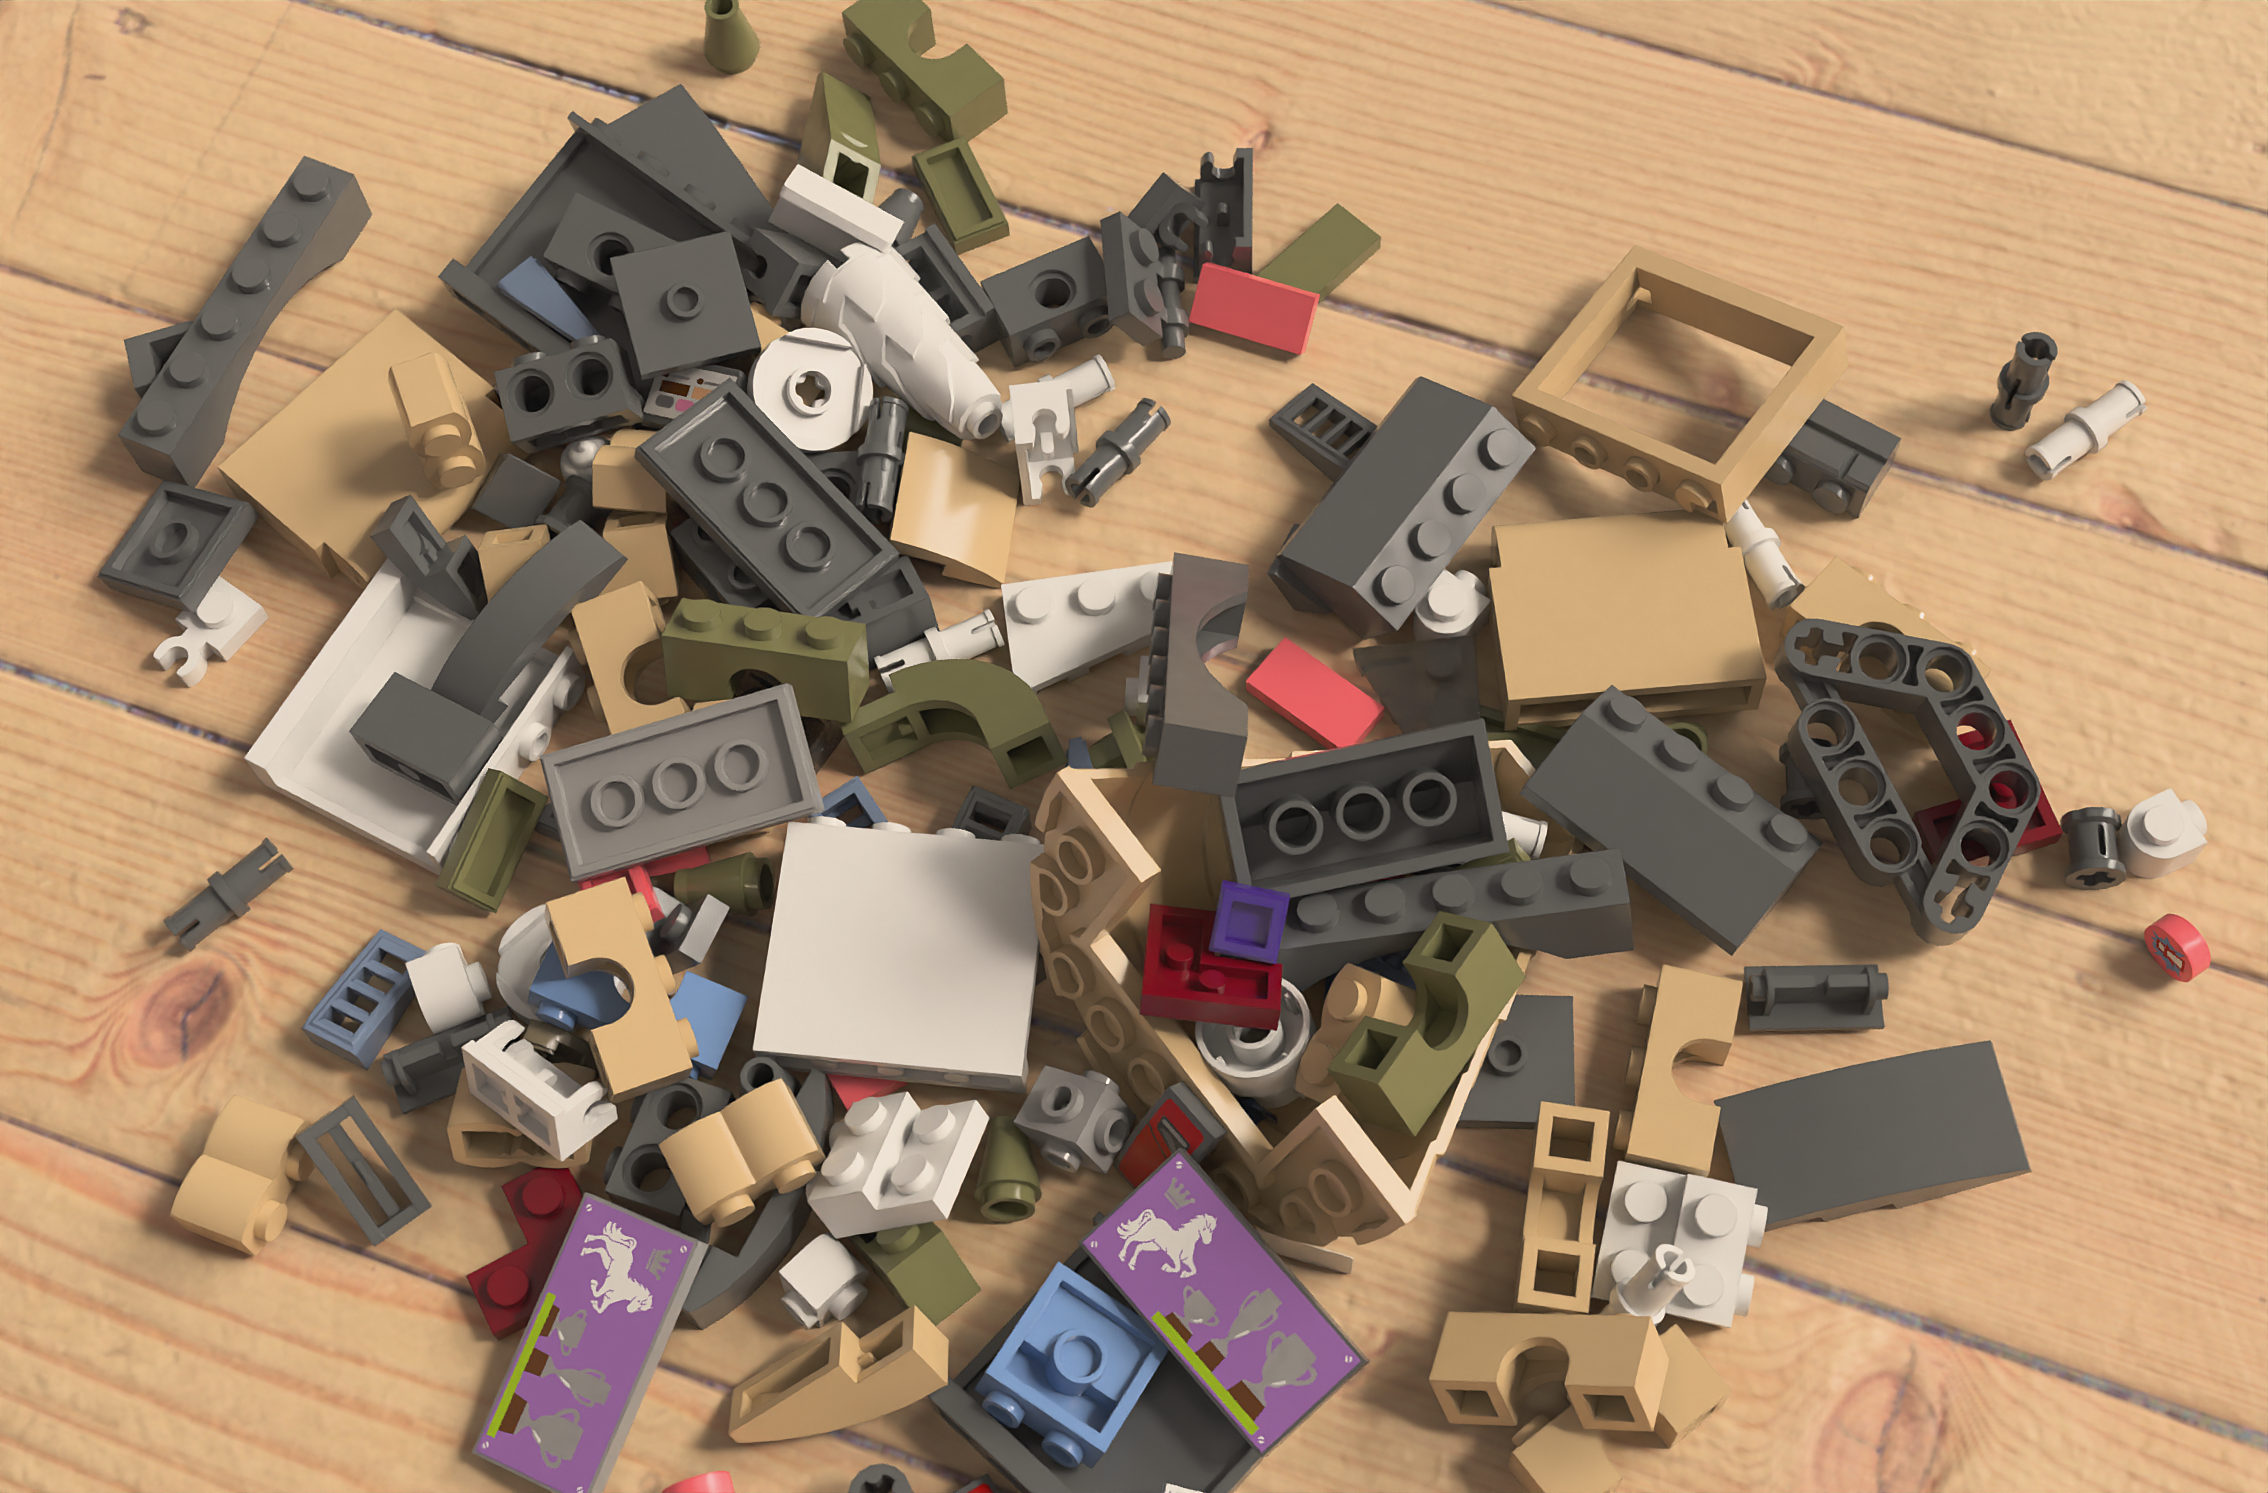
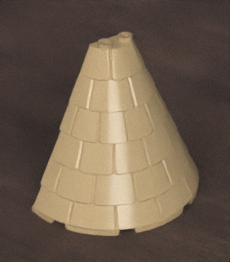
[1030,740,1584,1247]

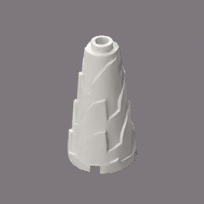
[801,241,1003,440]

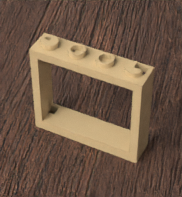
[1511,245,1848,524]

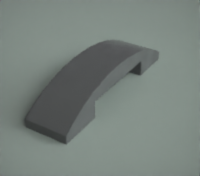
[431,520,628,723]
[681,1069,834,1330]

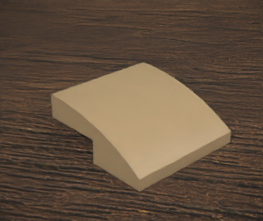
[888,432,1020,589]

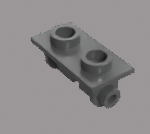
[1744,964,1889,1031]
[381,1006,521,1114]

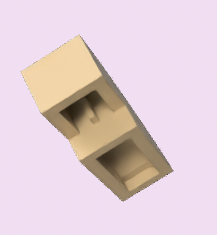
[728,1305,949,1443]

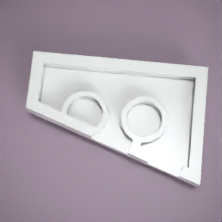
[1001,561,1172,697]

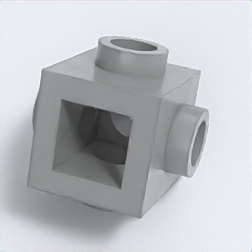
[1013,1065,1137,1174]

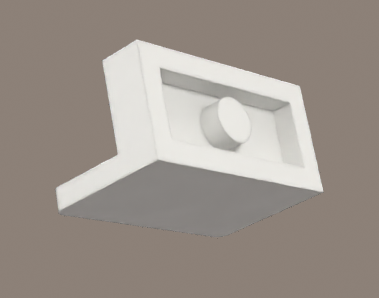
[768,164,904,263]

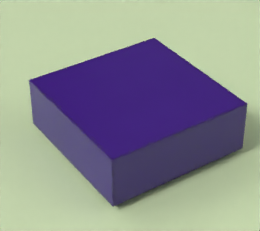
[1209,880,1290,964]

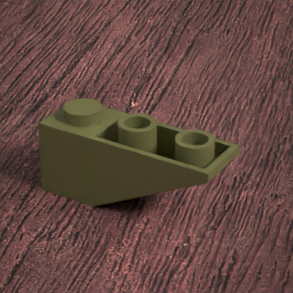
[797,71,881,204]

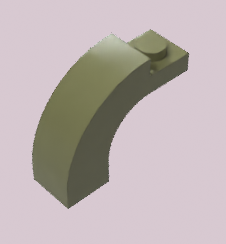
[838,659,1069,789]

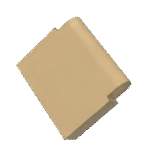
[217,308,529,591]
[1486,510,1767,731]

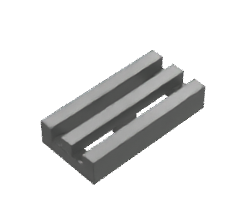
[296,1095,432,1247]

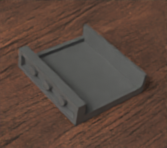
[438,111,767,430]
[927,1211,1264,1493]

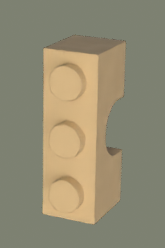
[478,512,682,606]
[1780,556,1992,748]
[568,581,693,735]
[544,877,699,1105]
[1612,964,1743,1178]
[1513,1101,1610,1315]
[1429,1310,1669,1432]
[1507,1324,1732,1493]

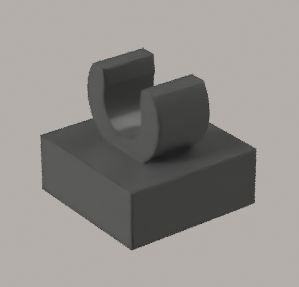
[1127,172,1209,253]

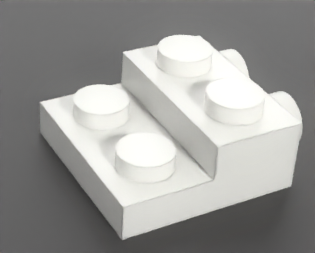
[806,1092,989,1238]
[1590,1161,1768,1328]

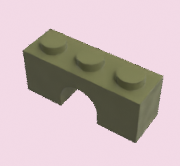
[842,0,1008,143]
[661,598,870,723]
[1327,911,1526,1137]

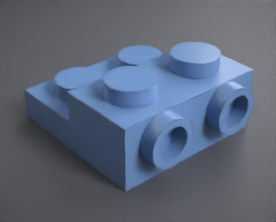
[974,1261,1169,1469]

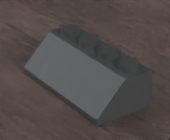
[1275,376,1536,640]
[1519,685,1823,956]
[1218,718,1509,898]

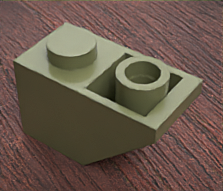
[847,1222,981,1326]

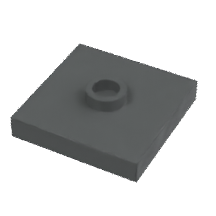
[610,231,761,380]
[97,480,260,614]
[1455,995,1575,1130]

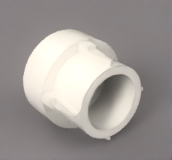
[1195,978,1317,1109]

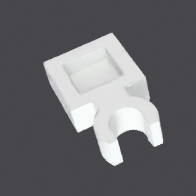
[153,576,269,688]

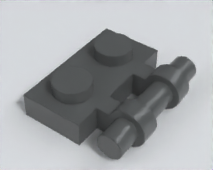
[1100,211,1190,359]

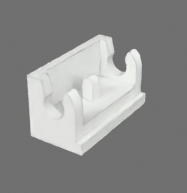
[1009,378,1079,506]
[462,1020,618,1162]

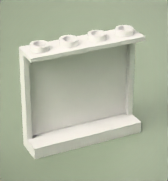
[244,558,587,875]
[753,816,1044,1093]

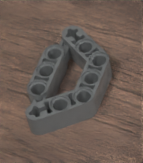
[1774,619,2041,946]

